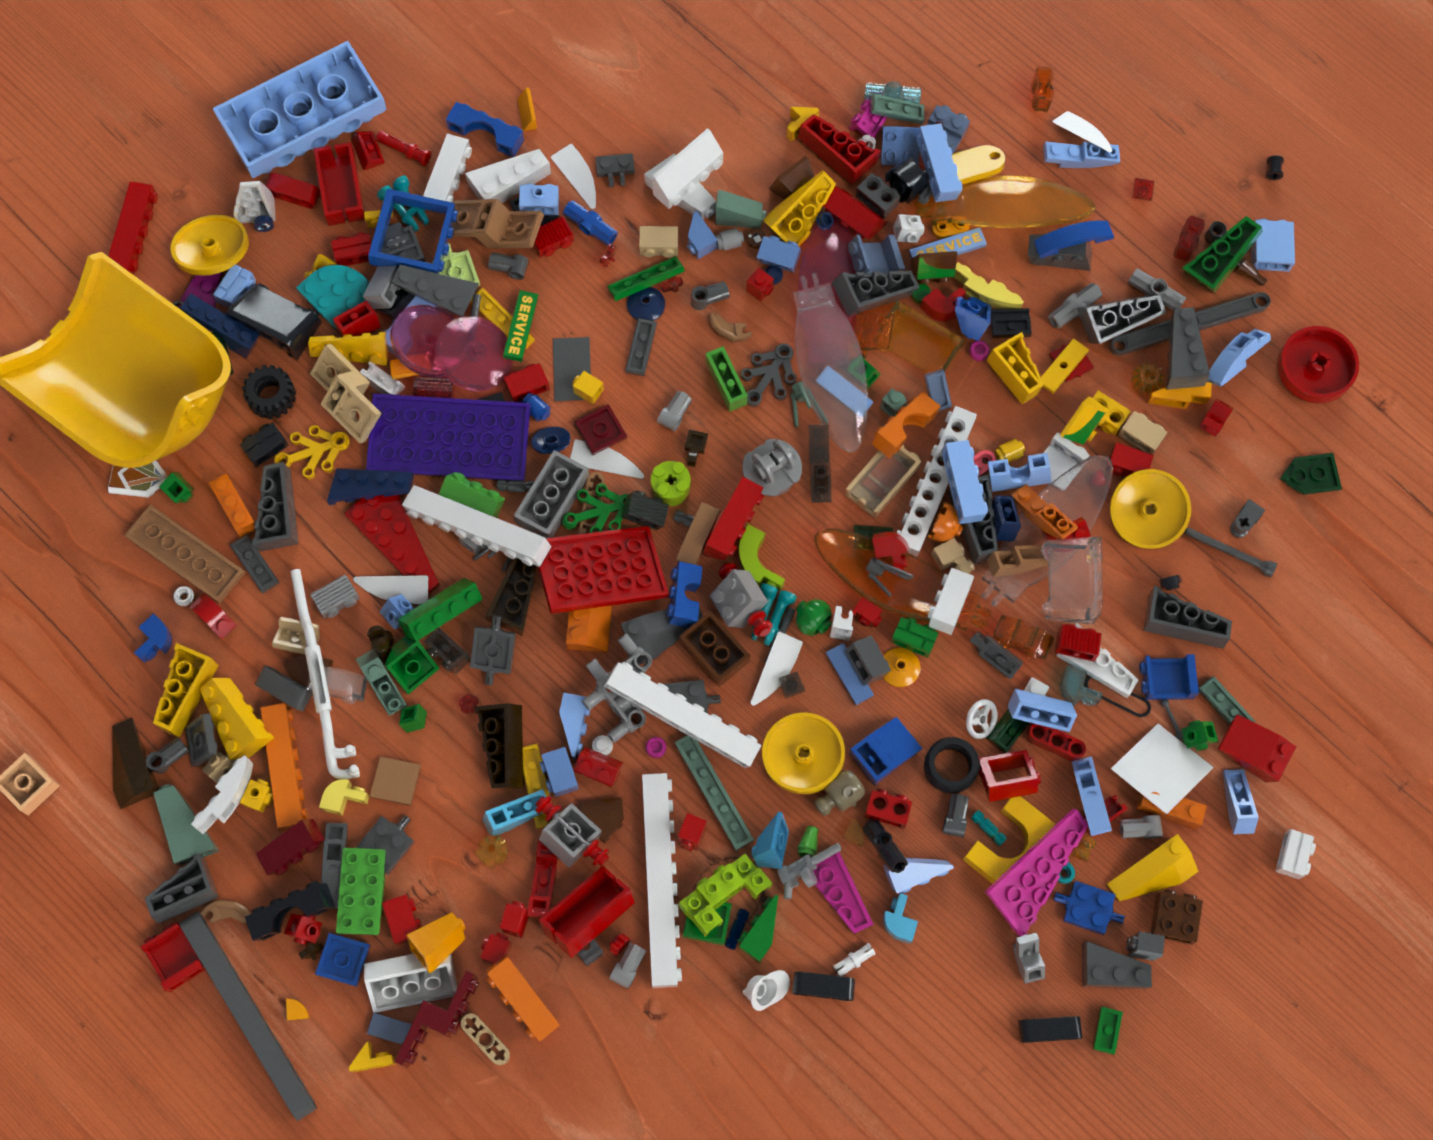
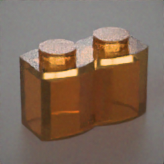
[1031,67,1054,112]

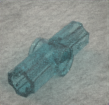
[864,81,922,104]

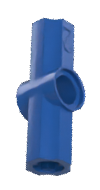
[563,200,618,246]

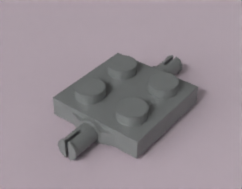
[470,616,516,685]
[664,680,721,726]
[356,815,415,875]

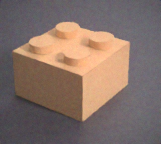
[0,753,60,816]

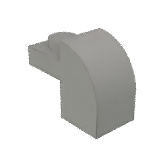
[1013,933,1045,984]

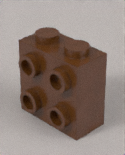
[1151,889,1203,945]

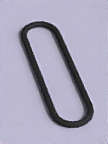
[1085,676,1151,717]

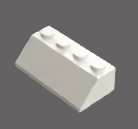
[653,128,723,209]
[364,954,457,1013]

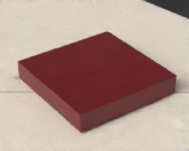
[574,404,627,455]

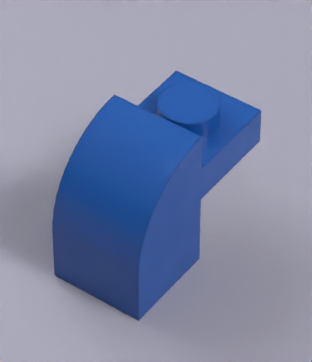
[134,613,172,663]

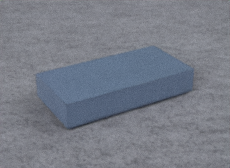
[924,369,952,411]
[367,1013,412,1045]

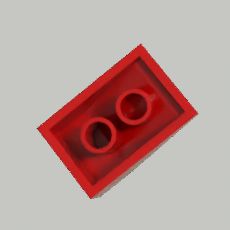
[1218,714,1297,783]

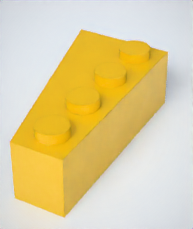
[199,678,274,760]

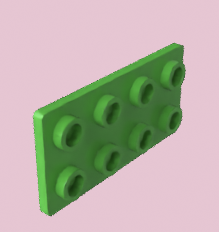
[336,848,386,935]

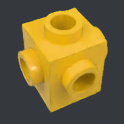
[240,779,273,813]

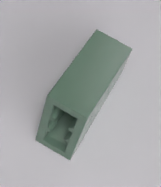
[716,190,766,229]

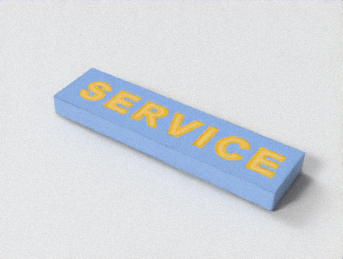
[909,227,987,259]

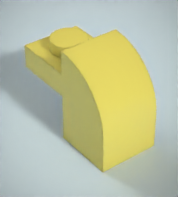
[319,779,370,816]

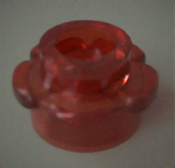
[459,694,479,714]

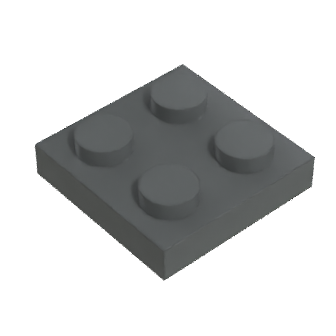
[185,714,217,766]

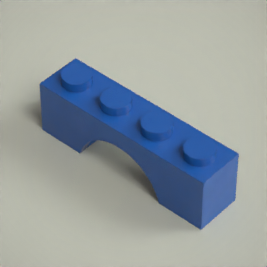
[446,102,524,158]

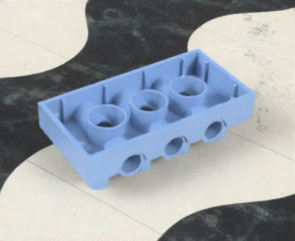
[213,41,387,178]

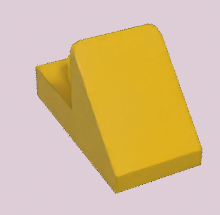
[786,107,819,142]
[349,1041,396,1072]

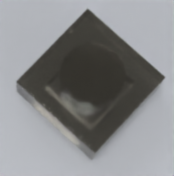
[778,671,805,699]

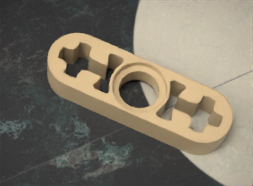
[461,1013,510,1066]

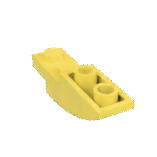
[953,262,1024,309]

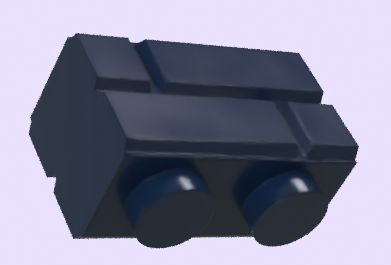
[992,495,1021,542]

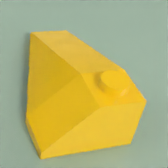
[763,170,836,247]
[1106,834,1198,902]

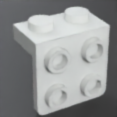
[1044,432,1090,491]

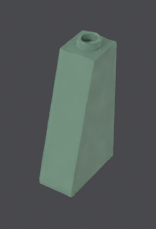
[153,785,219,866]

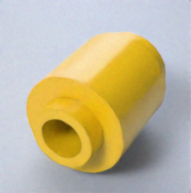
[994,439,1025,463]

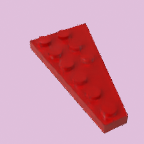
[344,495,440,595]

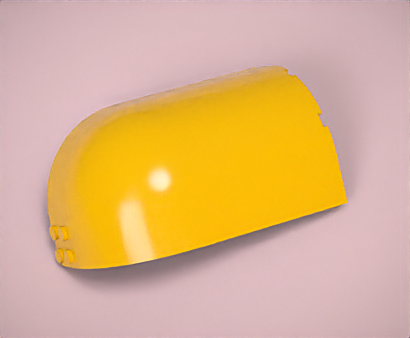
[0,252,231,468]

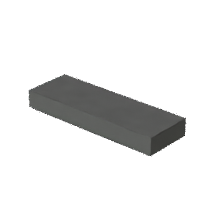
[625,318,657,377]
[230,534,280,594]

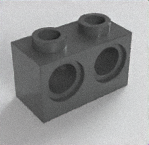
[855,173,900,219]

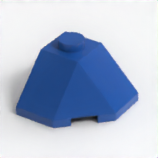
[955,297,991,341]

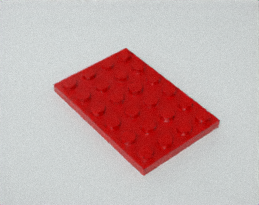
[538,526,669,614]

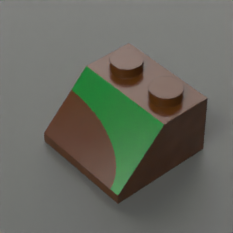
[911,251,958,284]

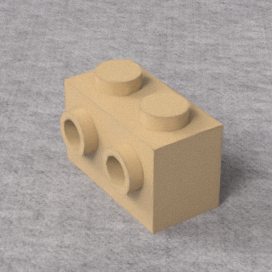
[639,226,678,258]
[1118,411,1168,455]

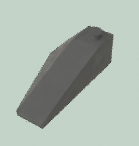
[621,601,703,665]

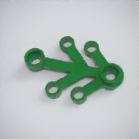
[562,484,628,533]

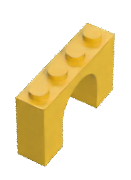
[963,796,1055,884]

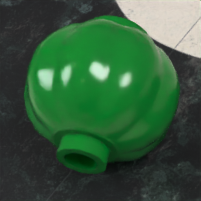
[796,599,832,636]

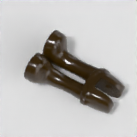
[367,625,394,666]

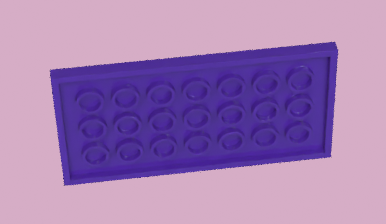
[366,393,531,481]

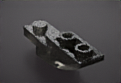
[808,424,832,503]

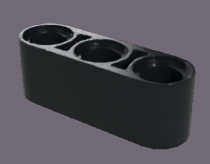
[792,972,856,1001]
[1018,1016,1083,1043]

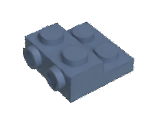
[927,105,970,154]

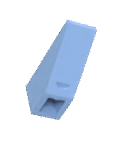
[559,693,591,761]
[883,858,954,894]

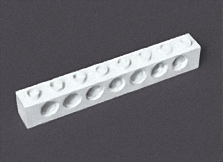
[897,406,977,557]

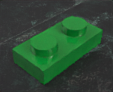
[1092,1007,1123,1055]

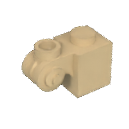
[931,538,975,574]

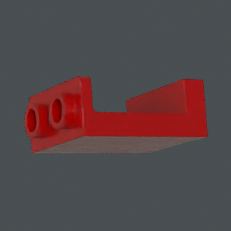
[140,923,206,993]

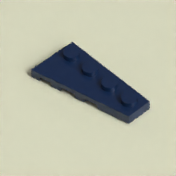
[327,468,414,505]

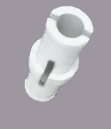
[833,943,876,977]

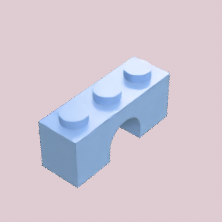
[988,453,1052,492]

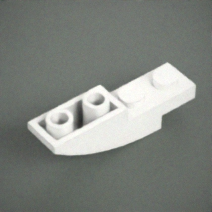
[191,755,253,834]

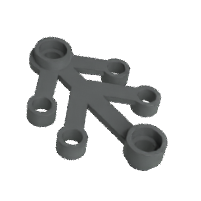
[741,344,796,407]

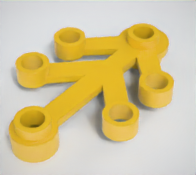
[274,425,350,480]

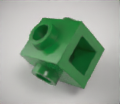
[1181,720,1218,751]

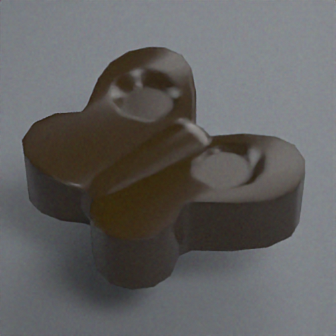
[298,943,324,961]

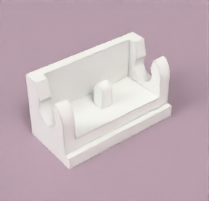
[360,361,405,395]
[830,606,853,641]

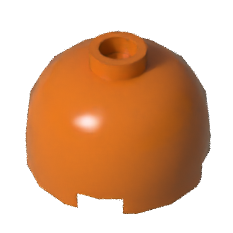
[927,502,964,542]

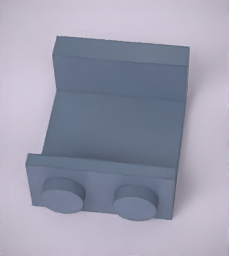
[847,235,905,273]

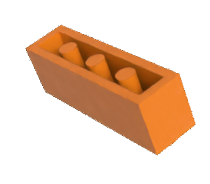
[485,955,560,1042]

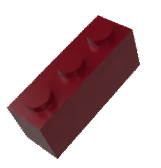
[256,819,325,876]

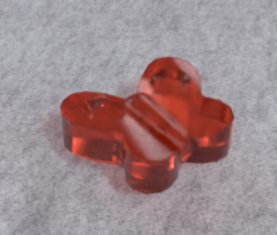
[599,244,616,268]
[660,276,683,293]

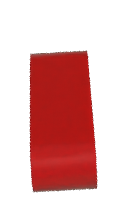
[265,172,321,209]
[1026,724,1086,761]

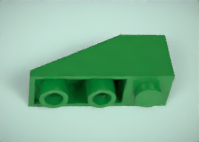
[738,895,778,963]

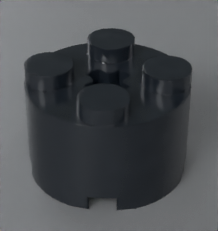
[885,157,929,204]

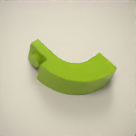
[739,524,785,591]

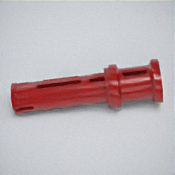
[376,130,432,167]

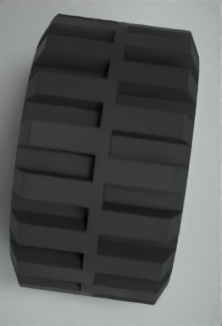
[242,365,296,419]

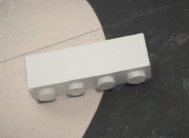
[423,134,472,203]

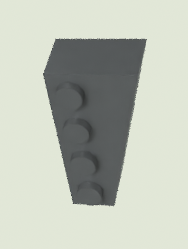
[1166,307,1210,390]

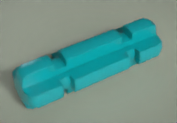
[971,810,1007,846]

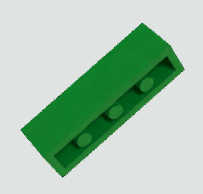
[397,578,483,641]

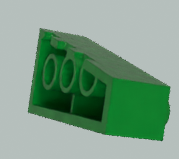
[1182,216,1263,294]

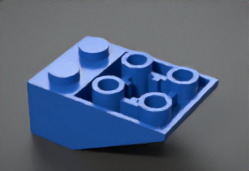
[849,717,923,786]

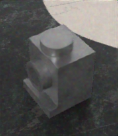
[577,939,604,967]

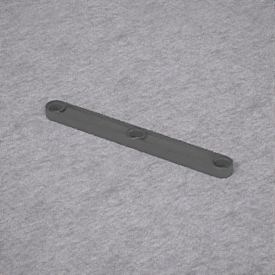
[1110,292,1271,356]

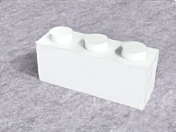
[927,568,974,635]

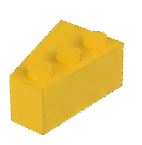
[986,332,1044,405]

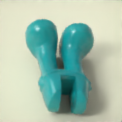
[377,175,429,232]
[751,583,797,646]

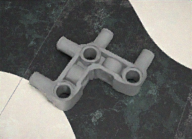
[582,633,652,743]

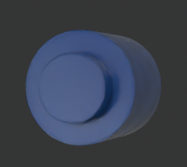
[522,393,551,422]

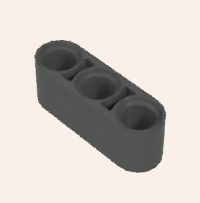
[255,665,313,711]

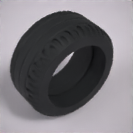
[924,737,980,794]

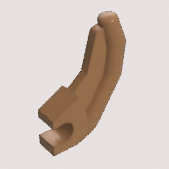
[709,313,752,342]
[200,900,251,924]

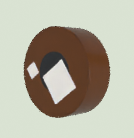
[747,228,766,249]

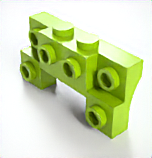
[678,854,772,937]

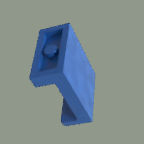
[1139,654,1199,700]

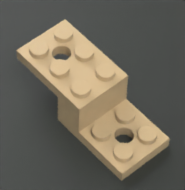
[310,344,382,443]

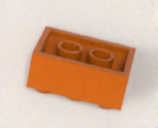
[566,606,612,653]

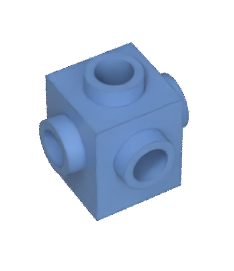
[379,594,414,630]

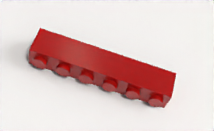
[108,181,158,275]

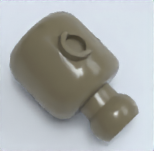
[814,770,865,816]

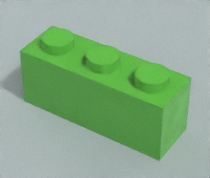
[705,346,748,412]
[439,472,505,518]

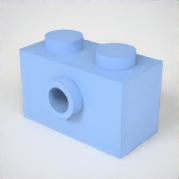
[519,184,559,215]

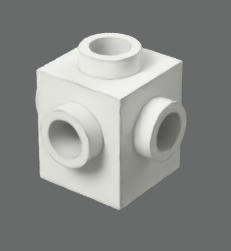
[893,214,924,243]

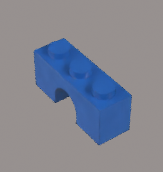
[667,561,702,628]

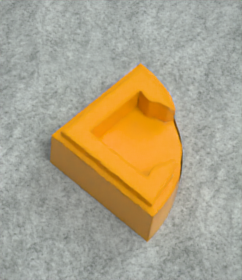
[286,999,310,1021]

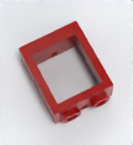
[979,750,1041,802]

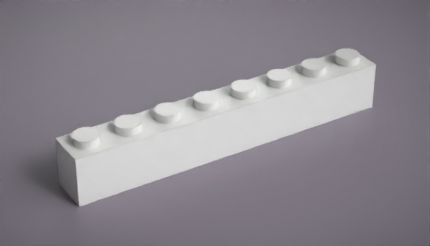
[402,485,551,567]
[604,662,761,769]

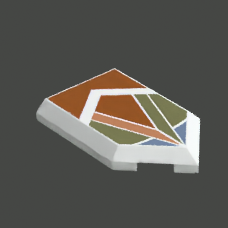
[108,461,168,498]

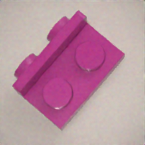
[849,99,887,137]

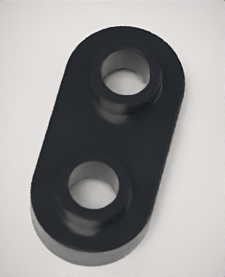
[1159,575,1183,591]

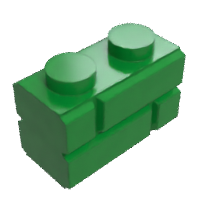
[891,616,939,658]

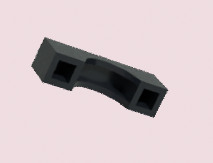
[245,881,335,941]

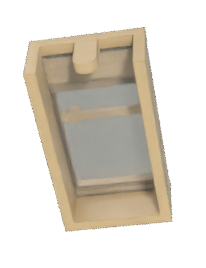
[845,445,921,519]

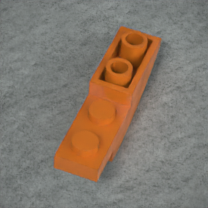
[1011,484,1078,540]

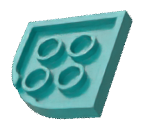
[296,265,370,331]

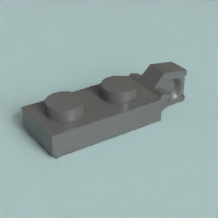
[970,631,1024,679]

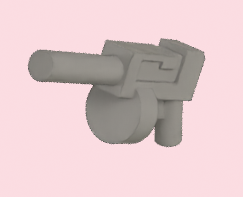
[777,843,842,899]

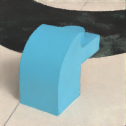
[883,893,918,944]

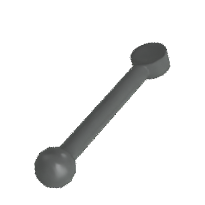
[1161,699,1183,739]

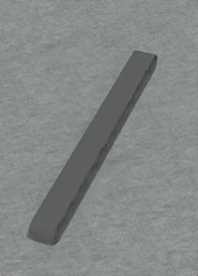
[179,911,317,1121]

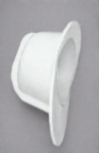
[743,970,790,1011]

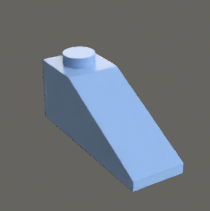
[1223,769,1259,834]

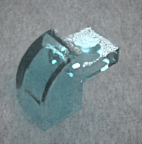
[1060,665,1103,706]

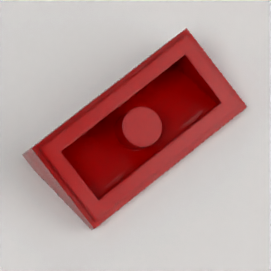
[351,131,385,170]

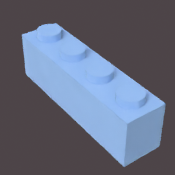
[915,124,962,202]
[941,440,988,524]

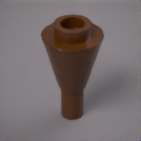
[1235,256,1267,286]

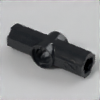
[862,819,908,873]

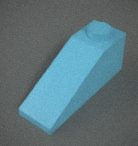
[482,789,546,838]

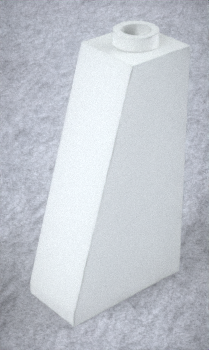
[644,154,716,219]

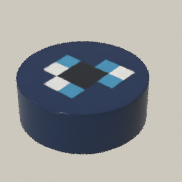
[254,215,274,232]

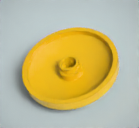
[171,215,249,275]
[1110,469,1191,549]
[762,713,845,794]

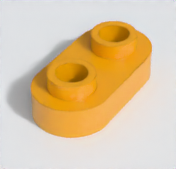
[932,216,970,239]

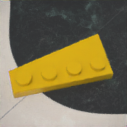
[308,332,388,366]

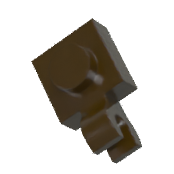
[685,430,708,467]

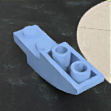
[1043,142,1120,168]
[1207,329,1271,387]
[1072,756,1112,836]

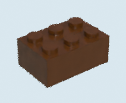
[679,611,751,687]

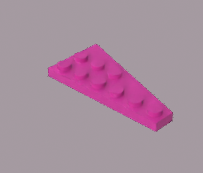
[985,809,1088,937]

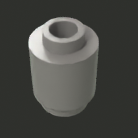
[715,228,744,251]

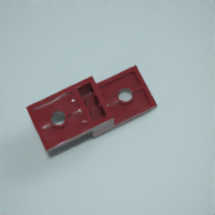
[394,971,479,1068]

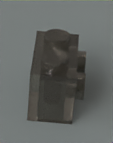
[424,628,470,674]

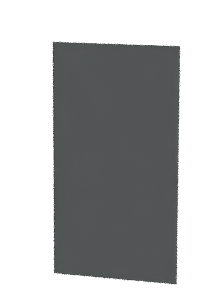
[553,337,591,401]

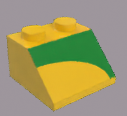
[1060,396,1109,445]

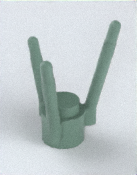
[790,381,829,427]

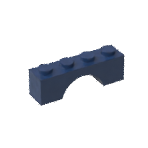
[180,293,259,359]

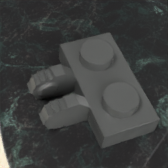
[595,153,635,187]

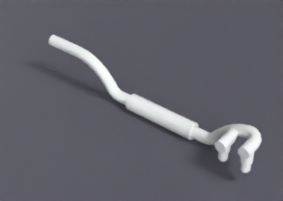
[290,569,360,780]

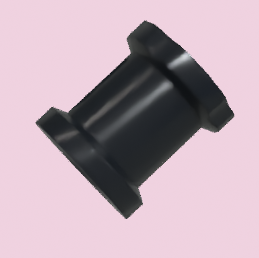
[1266,155,1284,180]

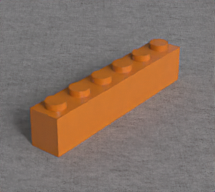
[260,703,309,832]

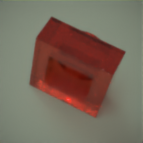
[1132,178,1154,201]

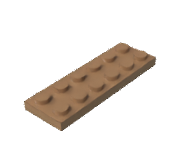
[124,505,245,604]

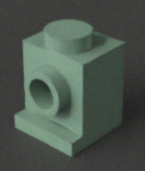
[880,388,907,417]

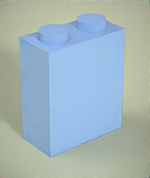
[1251,219,1295,272]

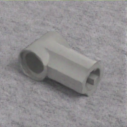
[657,391,692,432]
[1119,815,1163,839]
[609,942,646,989]

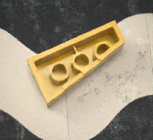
[153,643,219,737]

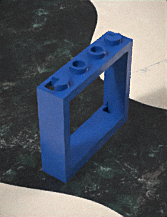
[368,189,458,274]

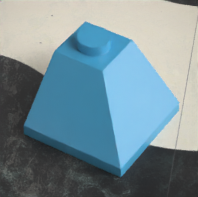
[752,812,789,869]

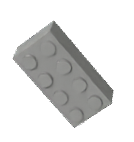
[514,450,589,538]

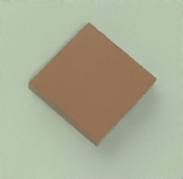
[370,756,421,806]

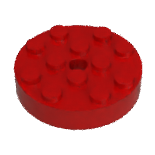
[1277,326,1359,403]

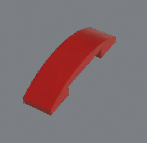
[527,839,558,918]

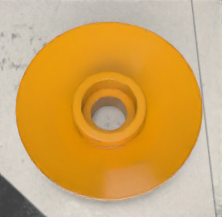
[883,648,920,687]

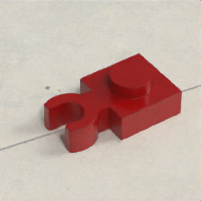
[609,933,630,957]

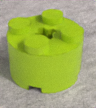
[651,461,691,506]

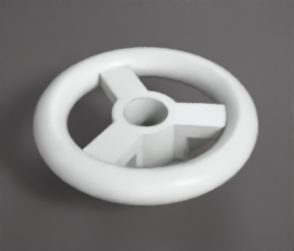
[966,699,998,739]

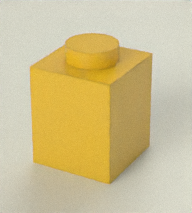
[572,371,604,405]

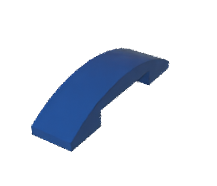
[1034,220,1114,258]

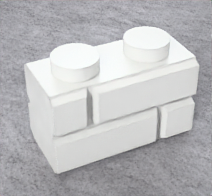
[1275,829,1316,879]

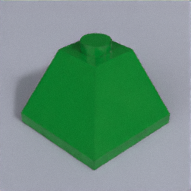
[385,636,440,695]

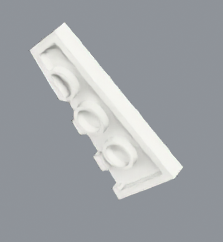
[1057,623,1138,698]

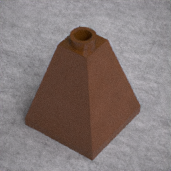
[769,156,814,199]

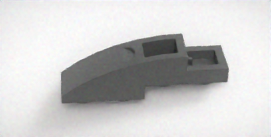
[321,823,348,909]

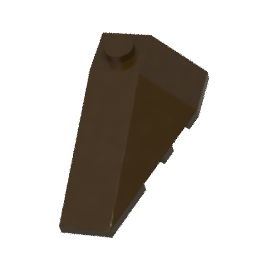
[112,718,159,809]

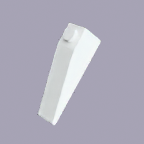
[233,181,276,224]

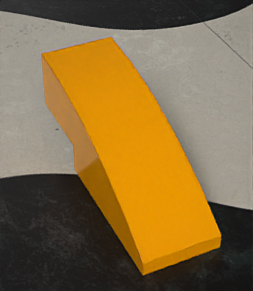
[1147,383,1212,409]

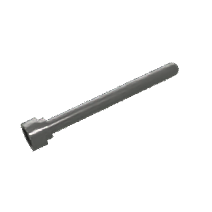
[1185,528,1277,578]

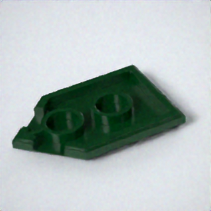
[1280,453,1342,495]

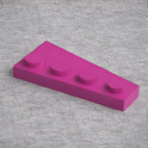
[813,852,874,934]

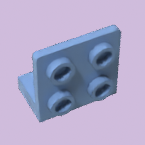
[881,126,920,165]

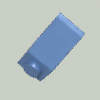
[687,211,718,260]

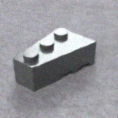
[1028,234,1092,271]
[145,853,219,924]
[1082,941,1152,989]

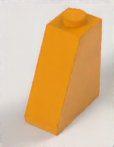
[406,912,466,973]

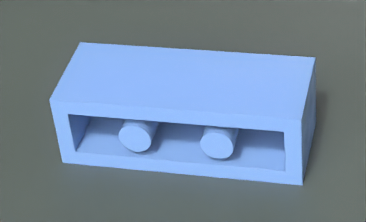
[1008,689,1077,732]

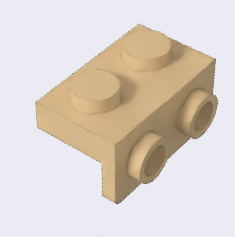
[272,617,320,655]

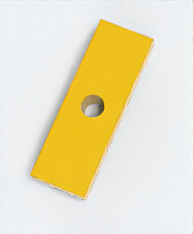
[1041,338,1089,394]

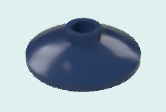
[627,287,665,321]
[532,427,571,454]

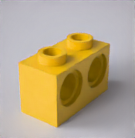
[1093,390,1131,436]

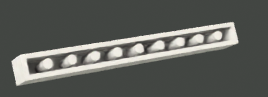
[642,773,682,988]

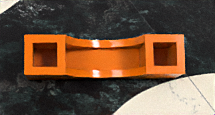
[872,392,941,459]

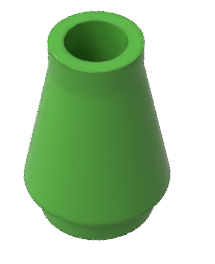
[797,826,819,857]

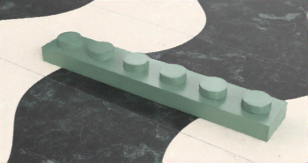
[675,735,754,851]

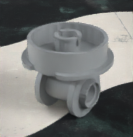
[742,439,802,496]

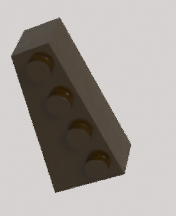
[486,557,537,637]
[474,703,523,789]

